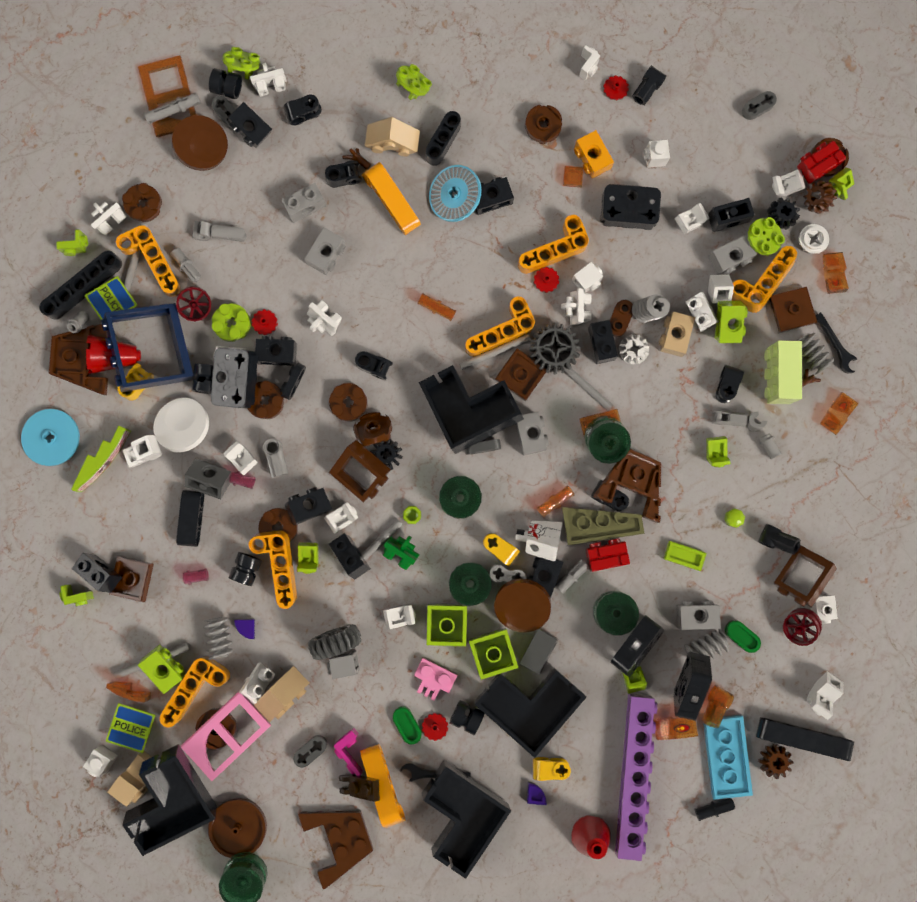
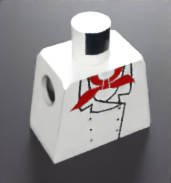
[516,521,562,561]

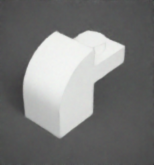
[123,435,162,468]
[806,671,843,720]

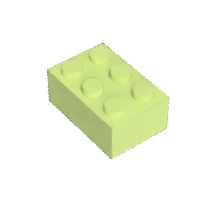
[764,341,802,404]

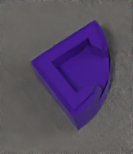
[234,619,255,639]
[527,782,547,805]

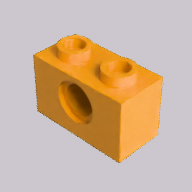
[574,130,614,179]

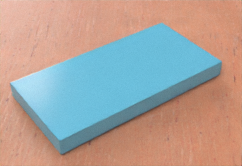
[703,715,753,800]

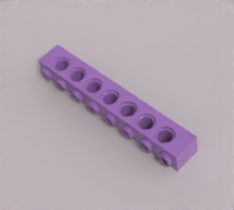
[615,694,657,861]

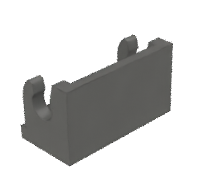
[520,629,559,674]

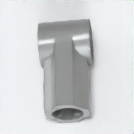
[263,439,288,478]

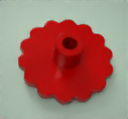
[603,75,629,101]
[534,267,559,293]
[252,309,278,335]
[422,713,448,741]

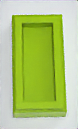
[663,541,707,571]

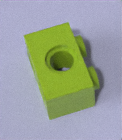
[715,301,748,343]
[138,644,185,694]

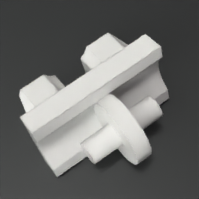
[250,63,287,97]
[91,202,126,235]
[561,288,591,326]
[685,292,719,331]
[307,300,342,336]
[239,663,275,704]

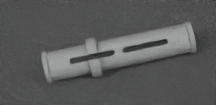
[144,92,201,124]

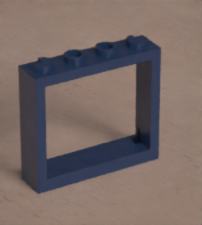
[101,303,194,392]

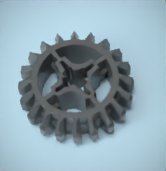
[529,323,581,375]
[308,624,362,660]

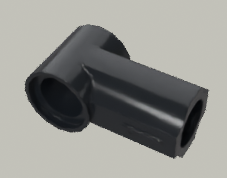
[632,65,667,106]
[758,524,801,555]

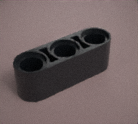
[426,111,461,166]
[176,490,205,547]

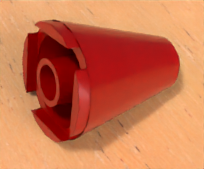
[86,335,141,373]
[571,815,611,859]

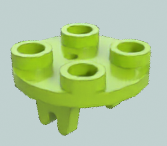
[222,47,260,80]
[396,64,432,100]
[748,217,785,256]

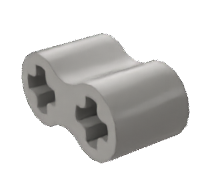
[489,565,526,582]

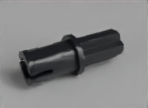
[694,798,735,821]

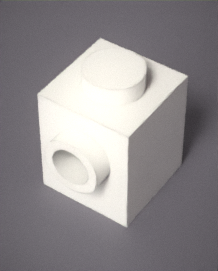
[644,140,670,168]
[572,262,603,293]
[708,274,734,303]
[810,595,838,624]
[83,745,118,778]

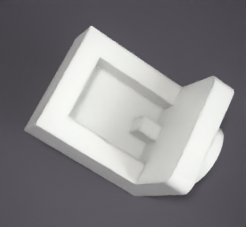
[579,45,600,81]
[772,170,805,196]
[674,203,709,234]
[223,441,258,475]
[324,502,358,534]
[383,605,416,630]

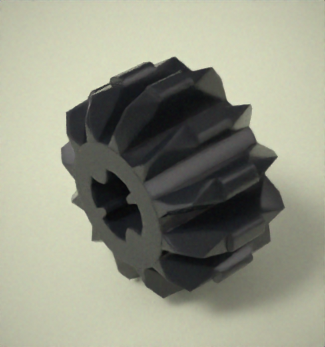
[767,197,800,230]
[370,439,403,470]

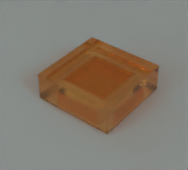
[563,166,583,188]

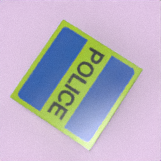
[84,276,138,320]
[105,703,156,753]

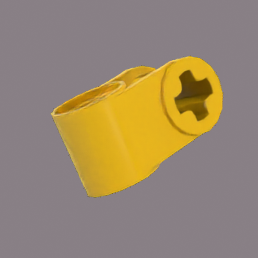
[118,363,154,401]
[483,534,520,567]
[533,757,571,781]

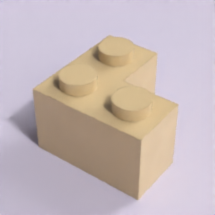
[365,117,420,157]
[253,666,310,722]
[107,751,152,807]

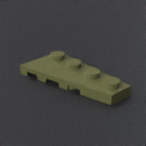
[562,507,645,545]

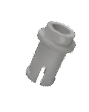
[67,311,89,333]
[760,433,782,459]

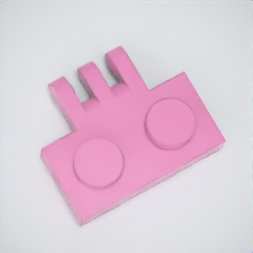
[414,658,458,701]

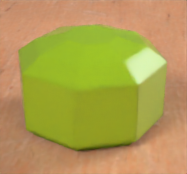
[403,506,421,524]
[724,509,745,528]

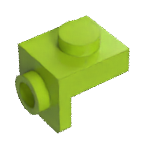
[829,167,855,200]
[56,229,88,256]
[706,436,730,468]
[297,542,319,574]
[59,584,94,607]

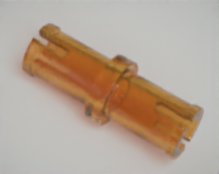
[417,293,456,321]
[537,485,575,518]

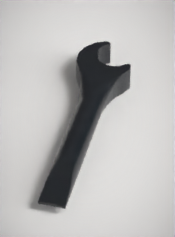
[815,312,857,374]
[400,763,471,782]

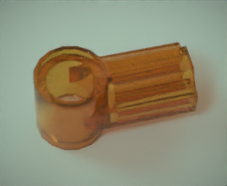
[702,685,734,729]

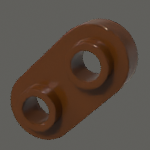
[610,300,633,337]

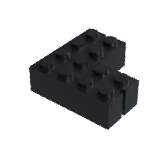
[419,365,524,454]
[474,668,586,758]
[122,744,217,856]
[422,760,511,879]

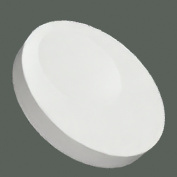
[153,398,209,452]

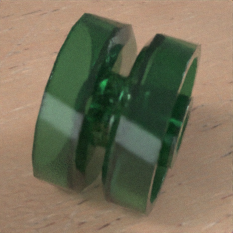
[584,416,631,464]
[439,476,482,519]
[449,562,492,606]
[593,591,639,636]
[218,852,268,902]

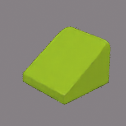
[622,666,647,694]

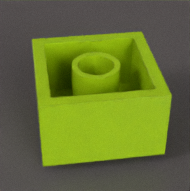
[426,604,467,646]
[469,628,519,680]

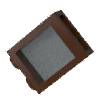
[329,440,391,503]
[774,545,837,608]

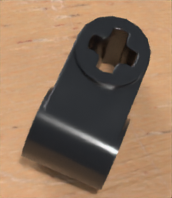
[284,94,322,126]
[325,160,362,188]
[355,351,393,381]
[715,365,744,404]
[590,480,629,511]

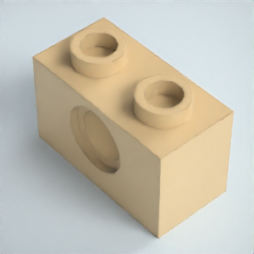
[659,312,695,357]

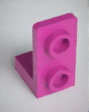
[334,728,363,777]

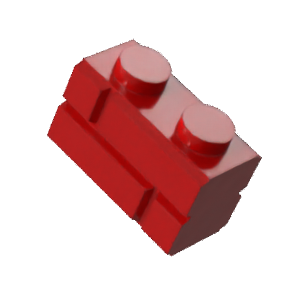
[797,141,846,184]
[585,538,630,572]

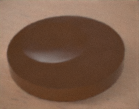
[172,115,228,171]
[494,579,551,632]
[208,798,267,859]

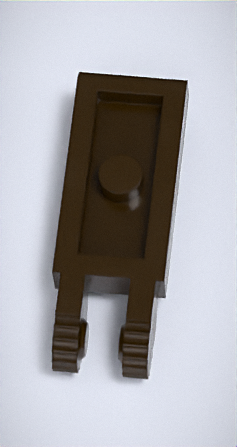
[339,774,380,802]

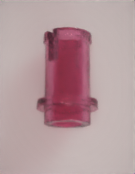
[230,471,256,489]
[183,568,209,585]

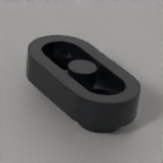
[280,363,306,400]

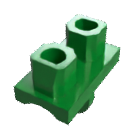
[383,536,420,570]

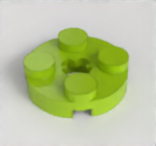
[212,303,251,342]

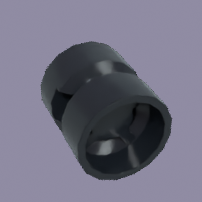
[209,68,242,99]
[192,363,213,394]
[228,552,262,586]
[449,700,485,735]

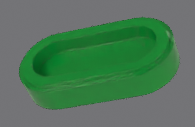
[725,620,761,653]
[393,706,422,745]

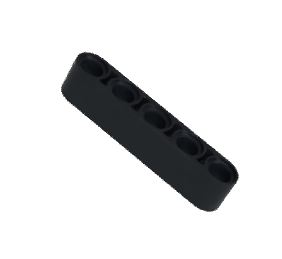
[39,251,122,320]
[756,717,855,761]

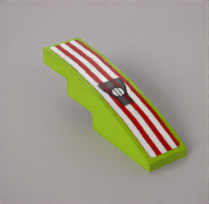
[71,426,131,492]

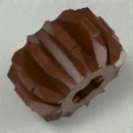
[803,181,838,214]
[758,744,794,779]

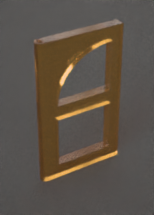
[138,55,197,137]

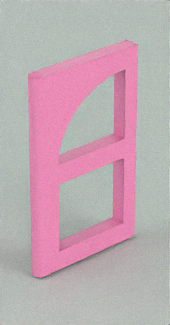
[181,691,271,781]

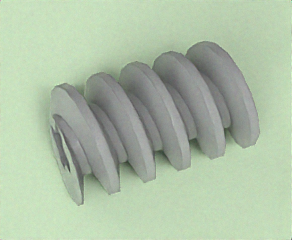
[632,294,670,323]
[797,333,835,375]
[204,617,233,660]
[684,629,729,659]

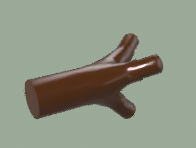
[342,148,371,170]
[802,369,821,387]

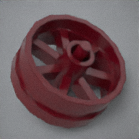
[176,286,211,322]
[783,608,822,646]

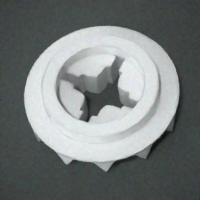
[798,224,829,254]
[619,334,649,364]

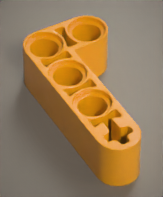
[362,162,421,235]
[518,215,589,274]
[116,225,181,297]
[732,246,797,313]
[465,296,535,357]
[249,531,297,609]
[160,656,230,727]
[360,744,406,828]

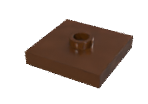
[769,287,817,333]
[495,348,547,401]
[109,556,154,602]

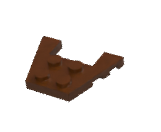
[49,323,113,396]
[593,449,661,523]
[298,811,374,889]

